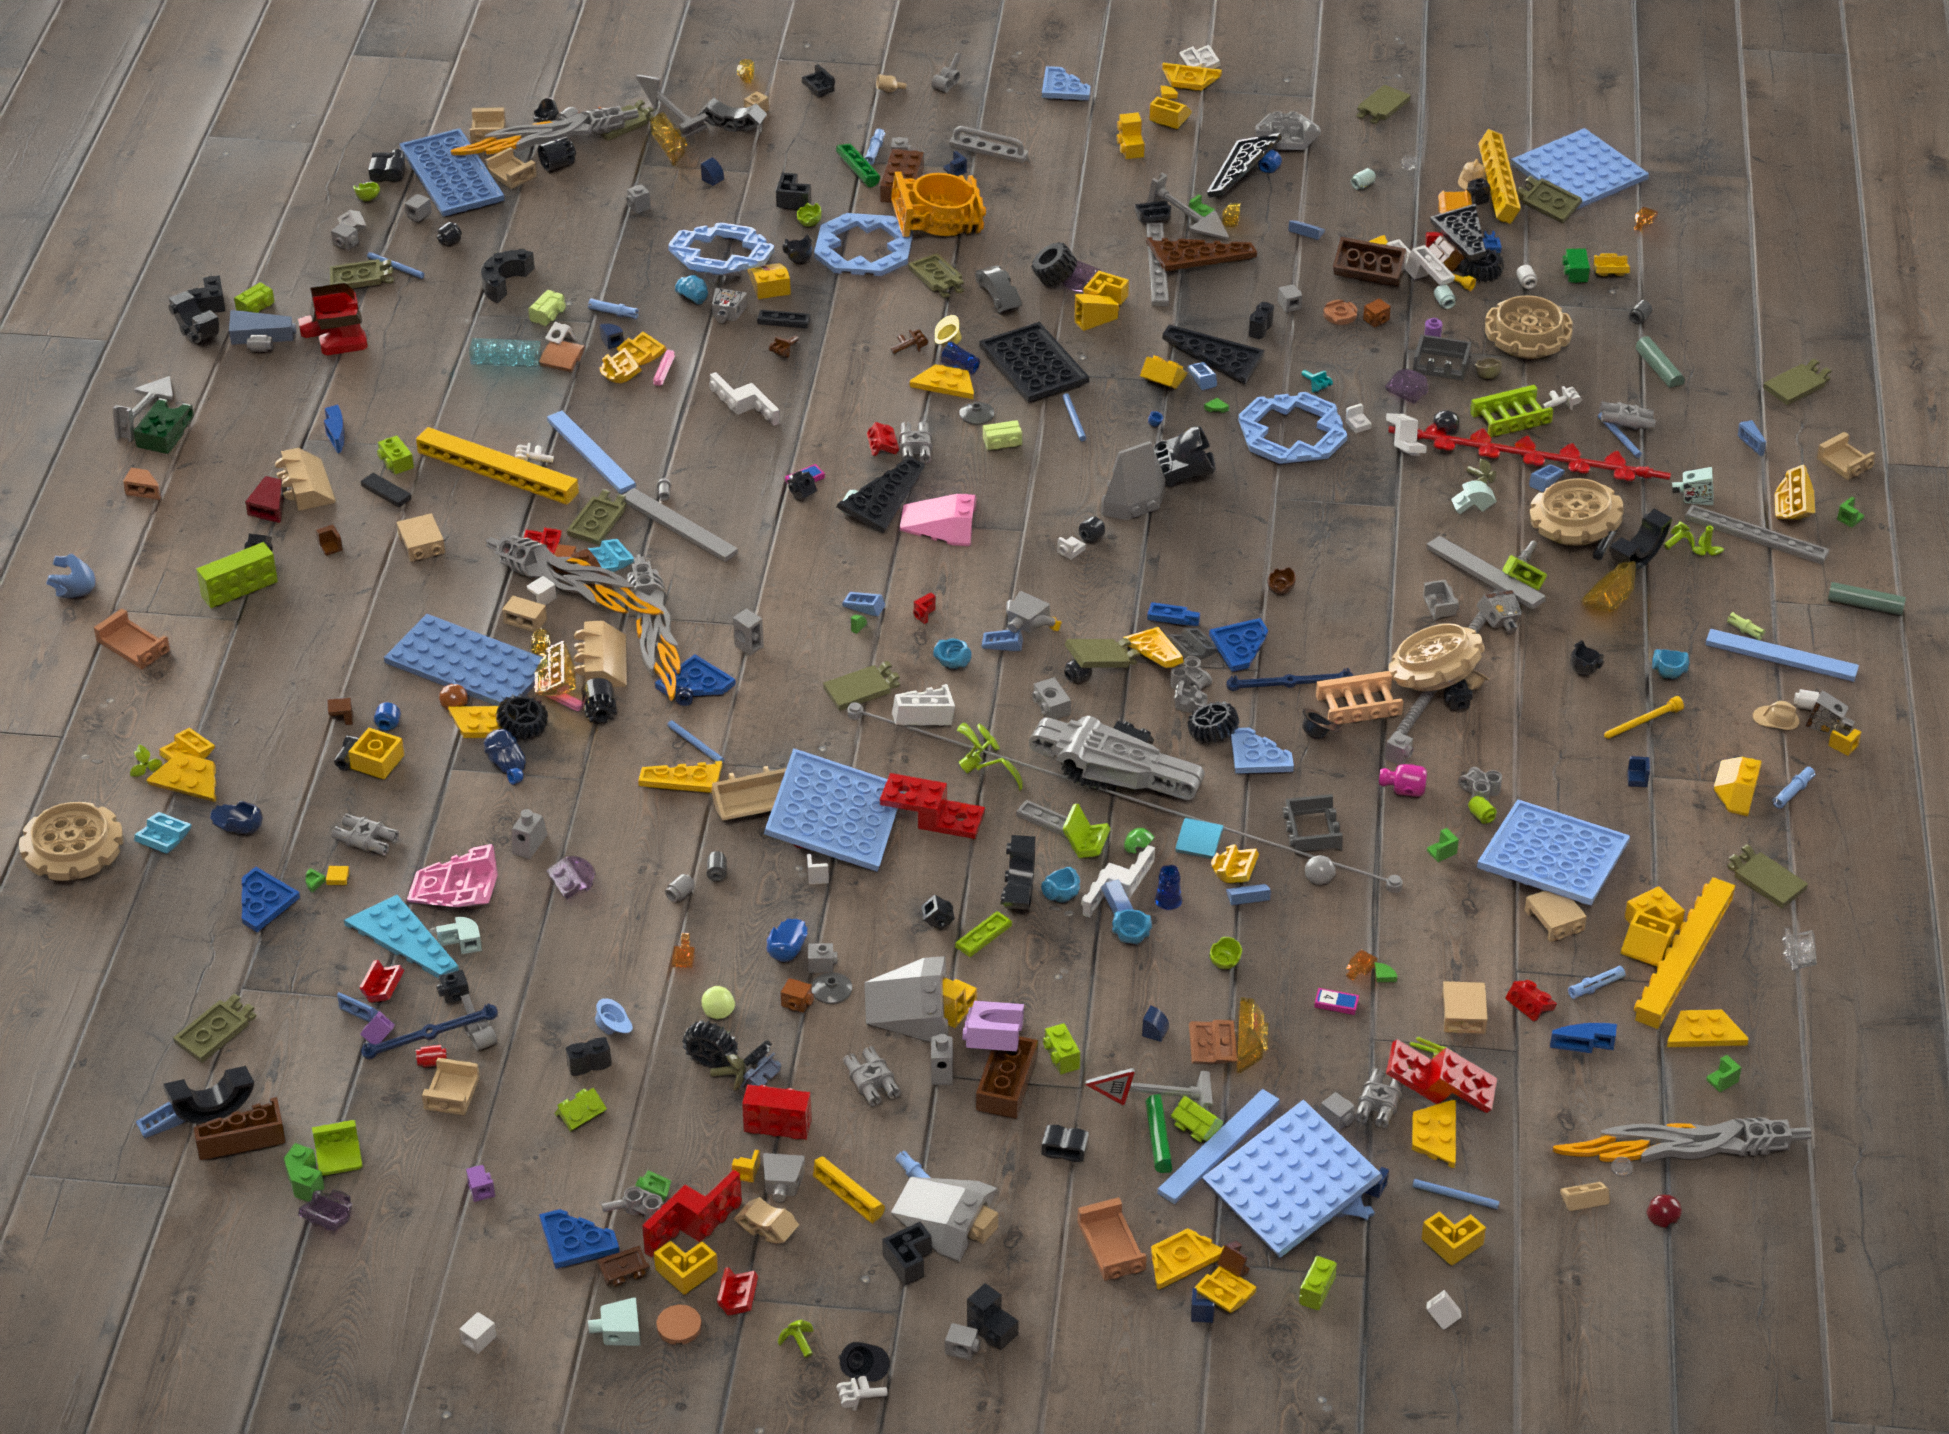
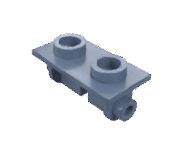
[741,1052,781,1088]

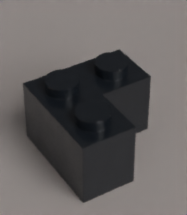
[776,172,812,209]
[187,275,226,313]
[882,1221,932,1285]
[967,1283,1019,1351]

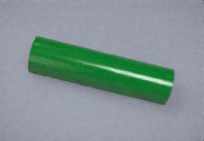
[836,143,881,188]
[1145,1094,1173,1173]

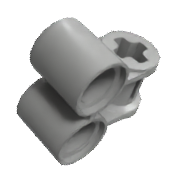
[1170,656,1212,691]
[1458,767,1502,802]

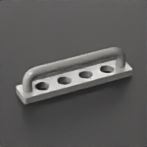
[949,126,1028,163]

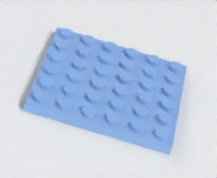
[1511,128,1649,210]
[764,748,903,872]
[1477,800,1630,905]
[1203,1100,1383,1258]

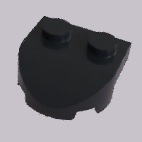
[1135,201,1171,223]

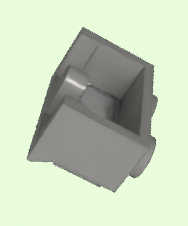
[1423,579,1459,620]

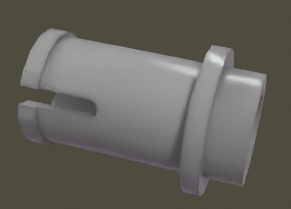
[657,478,671,501]

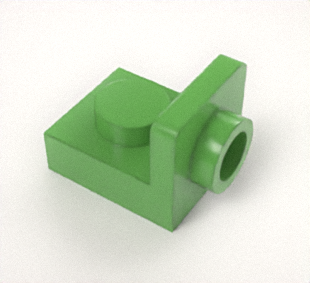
[1189,194,1215,217]
[635,1170,671,1201]

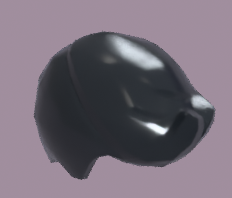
[533,98,559,123]

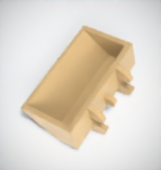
[275,448,336,511]
[574,621,627,687]
[712,766,786,821]

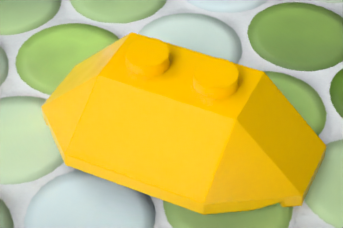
[1775,464,1815,520]
[1714,757,1762,816]

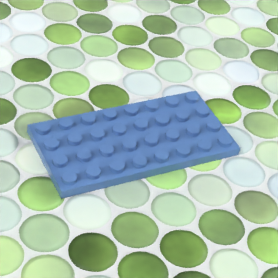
[399,128,505,216]
[384,614,552,706]

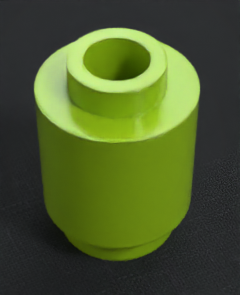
[1468,796,1497,824]

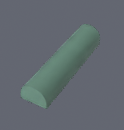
[1635,336,1685,388]
[1828,582,1906,616]

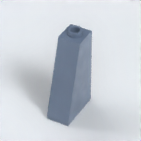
[229,310,297,345]

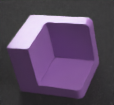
[360,1011,395,1045]

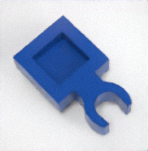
[1483,231,1502,253]

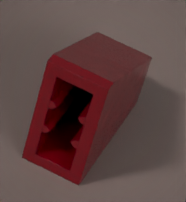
[245,476,284,523]

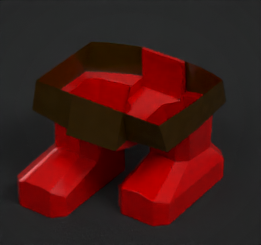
[298,283,368,356]

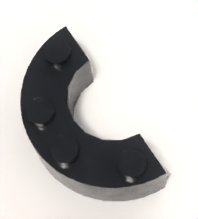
[481,248,535,304]
[168,291,219,343]
[1609,508,1672,570]
[1001,835,1036,910]
[163,1066,254,1124]

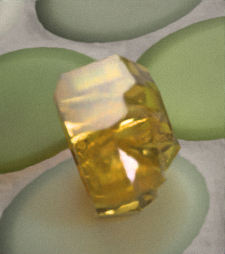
[737,59,755,83]
[1222,202,1241,227]
[531,628,551,655]

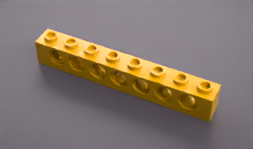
[1478,129,1521,224]

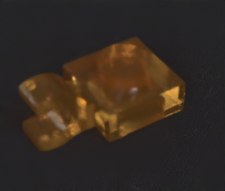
[1634,206,1658,231]
[672,933,695,968]
[1346,949,1378,980]

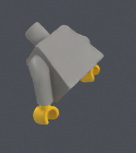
[1006,591,1062,633]

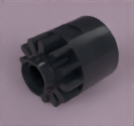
[538,137,576,172]
[581,678,617,724]

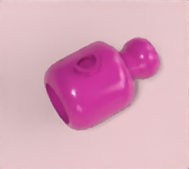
[1379,764,1427,797]

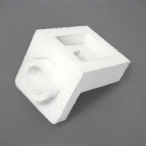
[1345,403,1371,433]
[1057,536,1086,560]

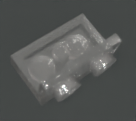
[1782,927,1817,970]

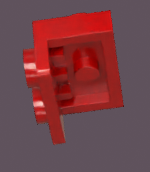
[867,422,899,456]
[360,960,404,1003]
[1505,980,1557,1021]
[717,1267,758,1316]

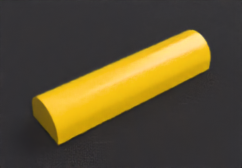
[813,1157,885,1224]

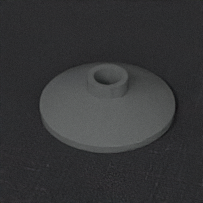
[959,401,994,425]
[812,972,852,1004]

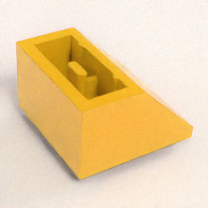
[1149,97,1192,129]
[1140,355,1188,389]
[1620,911,1676,967]

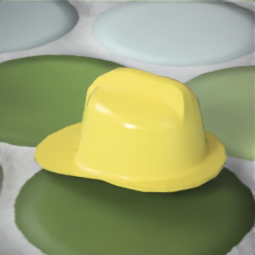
[935,315,962,351]

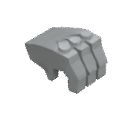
[1174,681,1208,713]

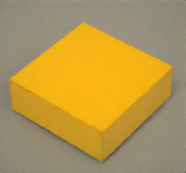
[326,866,349,885]

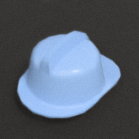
[595,998,633,1035]

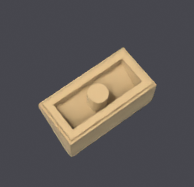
[1560,1182,1610,1211]

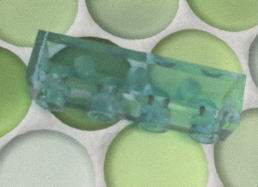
[469,338,542,367]

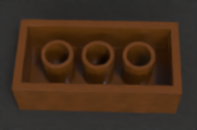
[880,149,924,203]
[1333,237,1407,287]
[976,1036,1038,1118]

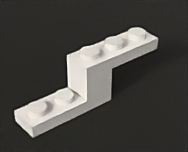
[1386,239,1455,286]
[709,372,780,426]
[1386,413,1427,456]
[1081,845,1155,917]

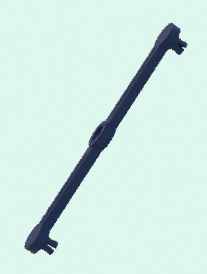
[1226,668,1353,691]
[361,1003,498,1059]

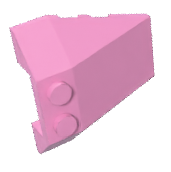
[900,494,977,546]
[407,844,498,907]

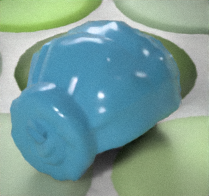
[675,275,708,304]
[933,638,972,670]
[1652,649,1690,679]
[1041,867,1080,903]
[1112,909,1152,944]

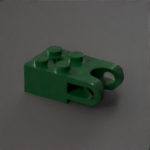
[133,398,194,454]

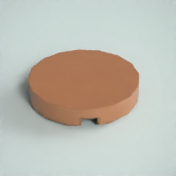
[1323,300,1357,325]
[656,1305,702,1345]

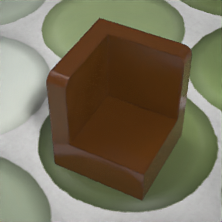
[316,524,343,556]
[327,698,353,725]
[1217,1241,1250,1277]

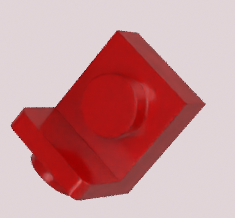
[1425,232,1444,249]
[913,592,936,624]

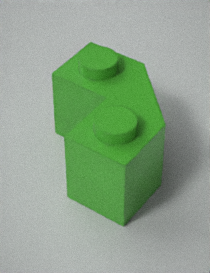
[284,1143,324,1203]

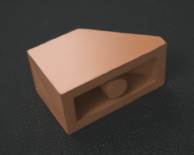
[123,468,161,500]

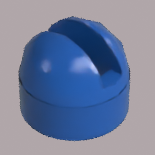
[1148,411,1163,427]
[507,768,523,785]

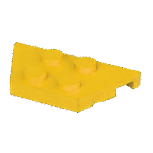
[1162,63,1222,90]
[909,364,974,399]
[448,706,501,738]
[146,753,216,802]
[1667,1010,1749,1047]
[1412,1100,1456,1168]
[1151,1228,1224,1290]

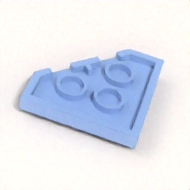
[1042,66,1090,101]
[1230,727,1294,773]

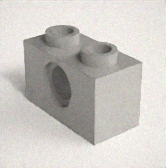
[733,608,764,656]
[1032,677,1071,719]

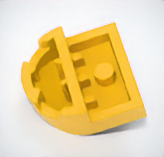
[1593,253,1630,276]
[599,348,642,383]
[1211,844,1259,883]

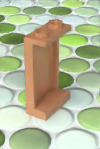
[94,608,170,670]
[1077,1197,1146,1281]

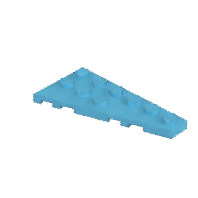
[344,895,459,979]

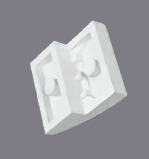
[1179,45,1221,69]

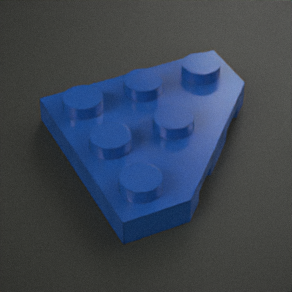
[1209,618,1268,672]
[655,654,736,696]
[242,867,300,932]
[539,1209,620,1269]

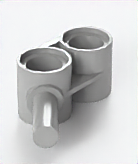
[931,53,961,93]
[461,994,497,1051]
[601,1186,663,1221]

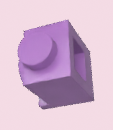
[466,1165,495,1202]

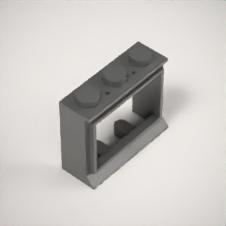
[1413,334,1472,381]
[1282,794,1343,854]

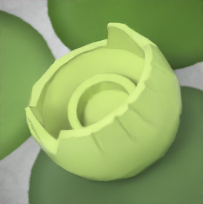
[701,986,735,1019]

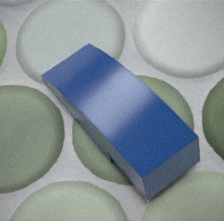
[324,405,345,454]
[1550,1023,1617,1053]

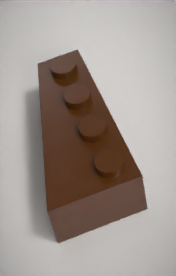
[194,1097,286,1160]

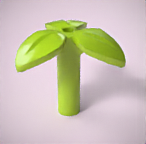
[1663,521,1695,550]
[1692,526,1724,555]
[130,745,162,777]
[778,1319,814,1358]

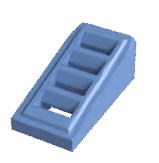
[1188,362,1217,390]
[1738,420,1766,456]
[1529,464,1565,492]
[842,592,885,616]
[982,629,1023,651]
[136,1102,186,1138]

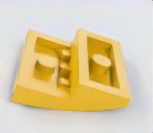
[617,331,667,366]
[159,728,215,761]
[1195,1266,1256,1313]

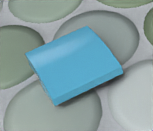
[588,539,634,572]
[134,812,191,853]
[1175,818,1224,859]

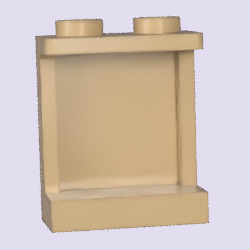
[470,108,505,143]
[486,147,537,189]
[1817,432,1875,480]
[396,513,445,562]
[1525,890,1587,942]
[1442,981,1487,1034]
[422,1058,480,1115]

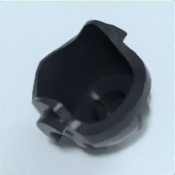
[782,234,813,263]
[1570,640,1604,675]

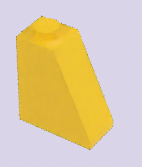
[1075,294,1119,331]

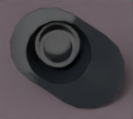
[1302,708,1342,739]
[838,1342,890,1382]

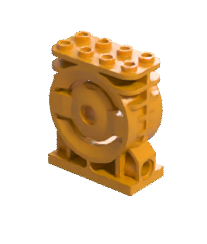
[891,172,986,237]

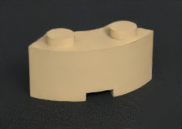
[734,1197,799,1243]

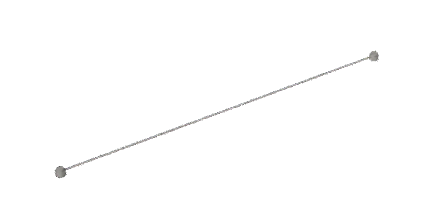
[848,702,1403,893]

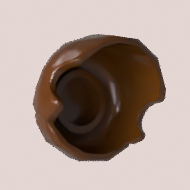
[1267,566,1296,594]

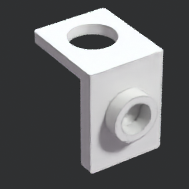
[545,322,576,345]

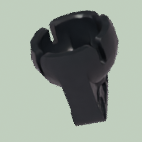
[1154,426,1216,487]

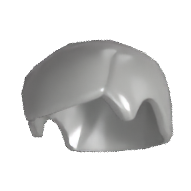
[1305,855,1336,885]

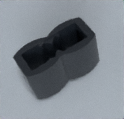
[368,157,405,182]
[1248,302,1274,340]
[565,1037,612,1076]
[1041,1125,1089,1162]

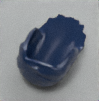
[483,729,526,773]
[210,801,263,835]

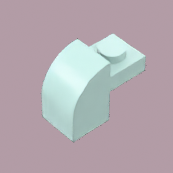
[1452,481,1497,514]
[436,917,482,954]

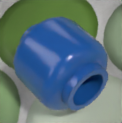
[1258,150,1282,173]
[374,702,401,731]

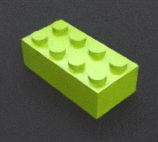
[196,542,278,608]

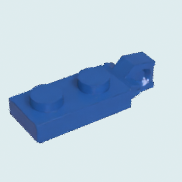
[1147,602,1200,626]

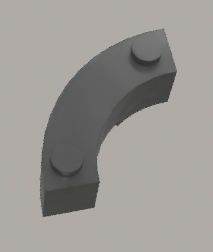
[698,97,767,132]
[975,265,1022,313]

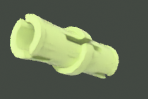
[1727,612,1765,640]

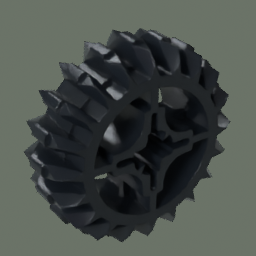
[1458,248,1504,283]
[496,693,548,741]
[1187,701,1239,744]
[682,1020,739,1068]

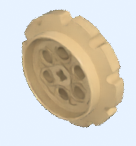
[1485,295,1573,359]
[1530,478,1624,545]
[1389,624,1485,691]
[19,802,124,881]

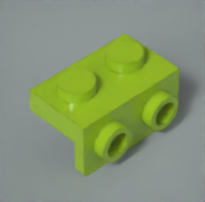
[554,1088,607,1132]

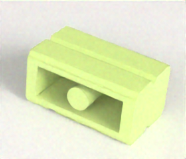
[529,290,566,326]
[983,420,1022,450]

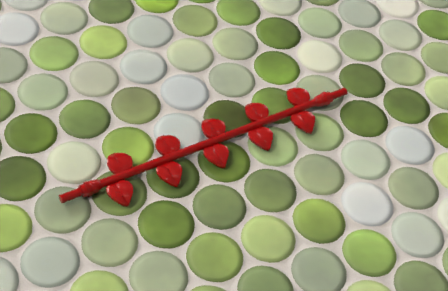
[1388,423,1671,481]

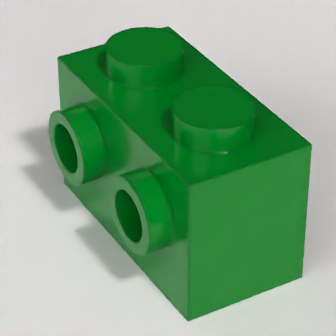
[1562,249,1590,283]

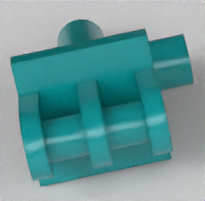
[1301,370,1333,393]

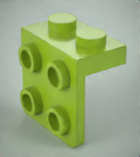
[1063,804,1111,858]
[312,1120,362,1176]

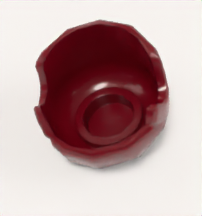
[1646,1194,1683,1228]

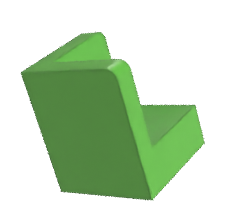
[1837,497,1864,528]
[1427,828,1459,862]
[1706,1055,1742,1092]

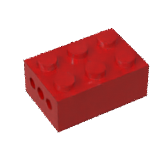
[742,1084,812,1140]

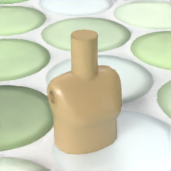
[876,74,906,93]

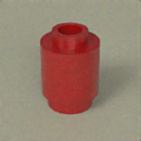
[416,1045,447,1068]

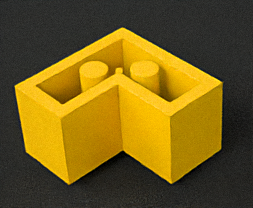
[1116,113,1145,159]
[1083,271,1129,305]
[1625,886,1685,931]
[943,978,977,1028]
[1421,1211,1486,1266]
[654,1241,718,1295]

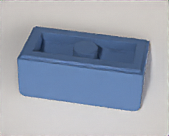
[1288,220,1325,240]
[1101,879,1134,914]
[1226,884,1271,905]
[337,992,379,1022]

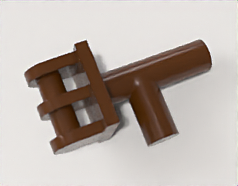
[891,329,929,354]
[769,335,799,358]

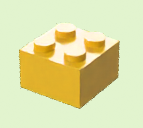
[348,728,404,779]

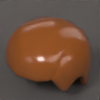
[439,684,468,710]

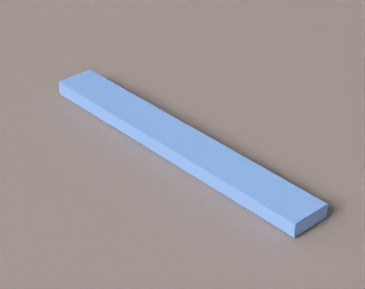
[547,411,636,494]
[1705,629,1859,682]
[1157,1089,1280,1204]

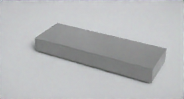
[1016,800,1067,838]

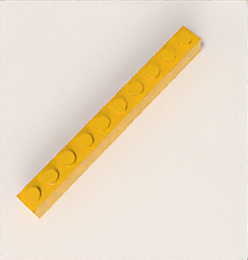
[416,427,579,505]
[1634,877,1735,1029]

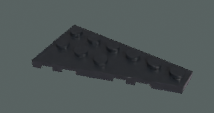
[1207,133,1282,198]
[1430,204,1486,261]
[1162,324,1265,384]
[836,456,925,533]

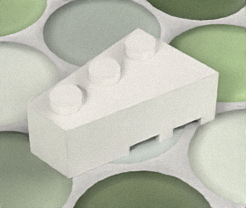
[892,684,955,726]

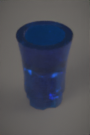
[941,341,980,374]
[1154,865,1183,910]

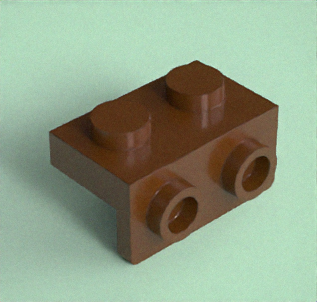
[597,1245,650,1287]

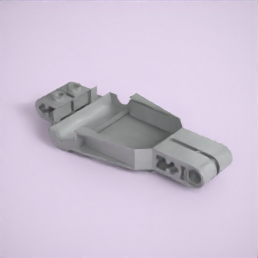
[1029,716,1205,800]

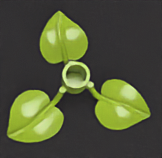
[957,723,1023,791]

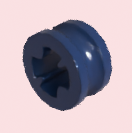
[676,687,693,706]

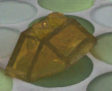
[650,112,687,166]
[1580,561,1636,611]
[535,640,576,696]
[1237,997,1269,1073]

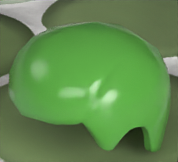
[1124,827,1155,854]

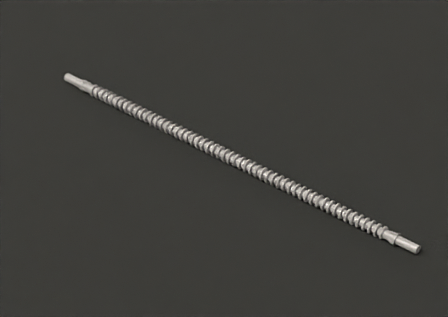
[1385,541,1537,750]

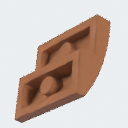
[539,341,585,372]
[1189,1020,1237,1064]

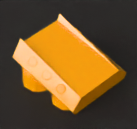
[1438,190,1472,213]

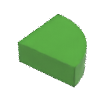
[1204,398,1229,413]
[851,615,867,634]
[306,868,326,893]
[1374,963,1397,982]

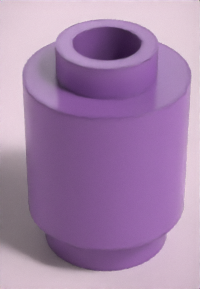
[1424,318,1442,337]

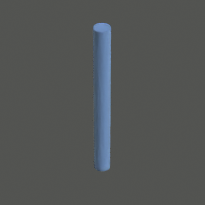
[367,252,424,279]
[1062,394,1086,441]
[1598,413,1642,458]
[667,720,724,763]
[1413,1179,1500,1209]

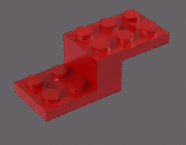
[880,773,985,839]
[1386,1039,1497,1113]
[642,1169,742,1258]

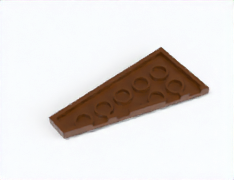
[1146,237,1257,271]

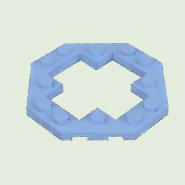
[814,213,913,276]
[668,223,774,275]
[1238,392,1347,464]

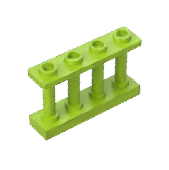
[1470,385,1553,437]

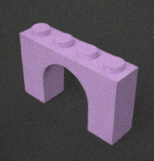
[963,1001,1024,1051]

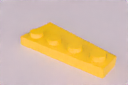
[1123,627,1184,668]
[638,761,722,793]

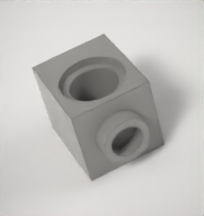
[945,1323,981,1361]

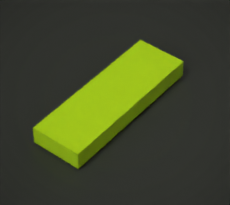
[955,911,1012,957]

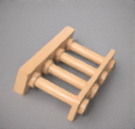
[1316,671,1403,725]

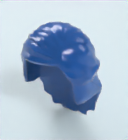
[766,918,807,962]

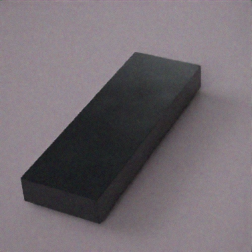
[757,309,810,329]
[360,472,412,507]

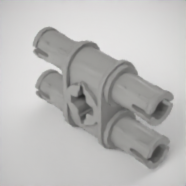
[1599,401,1655,430]
[898,422,933,463]
[331,813,400,856]
[843,1046,901,1106]
[1354,1068,1403,1128]

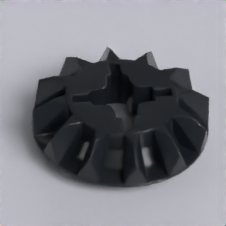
[744,1040,772,1066]

